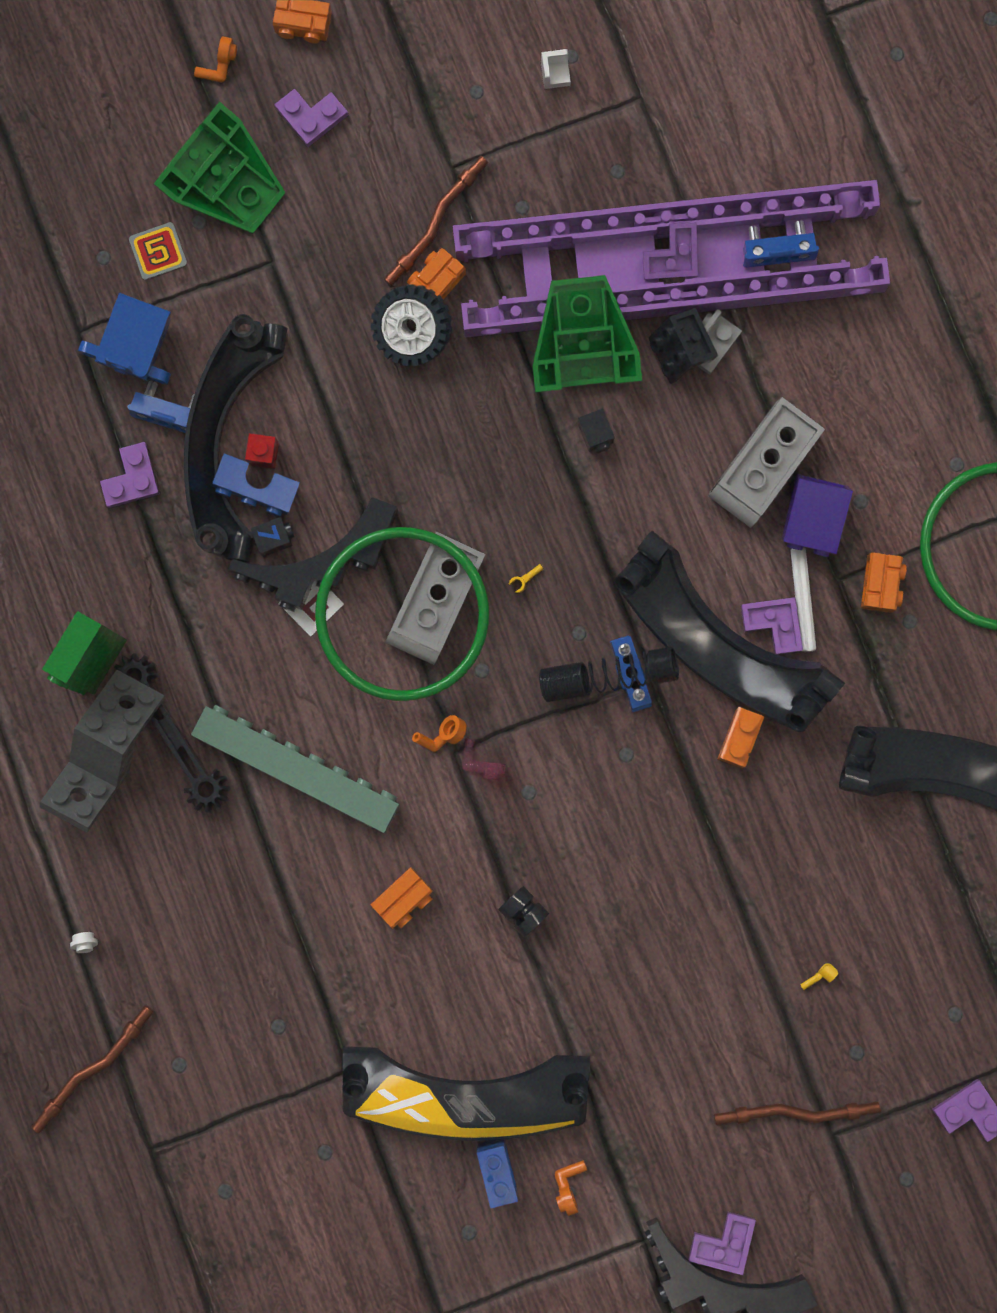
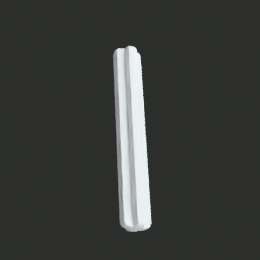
[791,547,816,652]

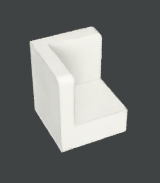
[541,49,571,89]

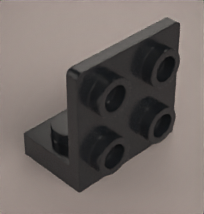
[649,308,718,384]

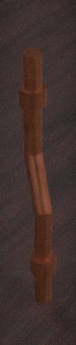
[384,156,488,286]
[31,1005,154,1134]
[714,1102,881,1125]

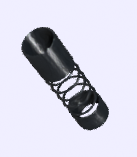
[539,646,679,702]

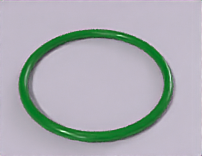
[920,462,997,631]
[315,527,489,701]

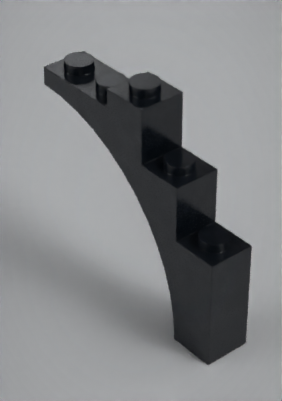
[229,497,398,612]
[645,1218,817,1313]

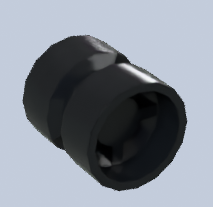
[498,886,549,937]

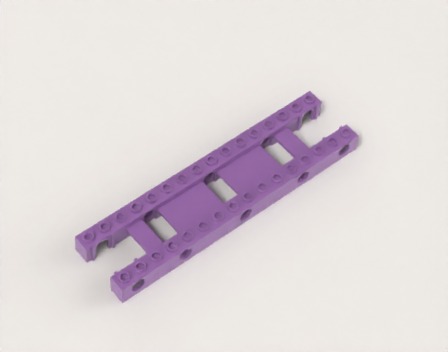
[453,180,890,337]

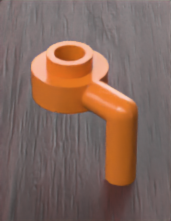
[194,36,237,83]
[412,715,466,752]
[555,1160,587,1216]

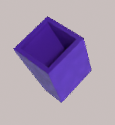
[782,474,853,557]

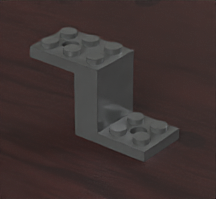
[39,670,164,833]

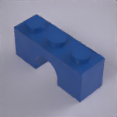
[212,454,300,517]

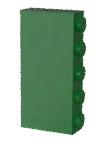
[42,611,127,696]

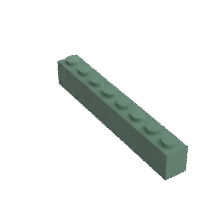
[191,705,400,834]

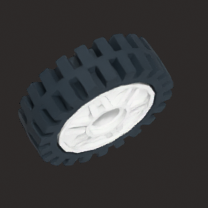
[371,284,452,366]

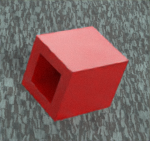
[245,433,279,469]

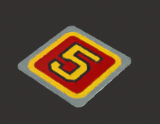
[129,222,187,279]

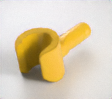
[509,564,543,593]
[800,963,838,990]

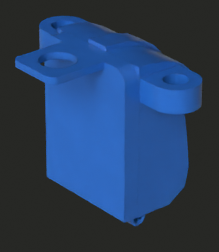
[78,293,171,385]

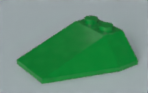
[153,102,286,234]
[532,275,642,392]

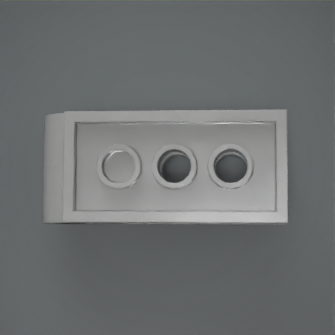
[708,397,825,528]
[385,532,485,665]

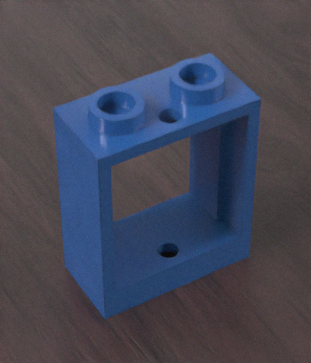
[477,1139,518,1208]

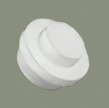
[70,932,98,953]

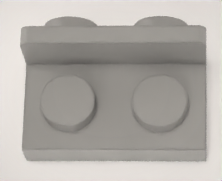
[697,309,742,375]

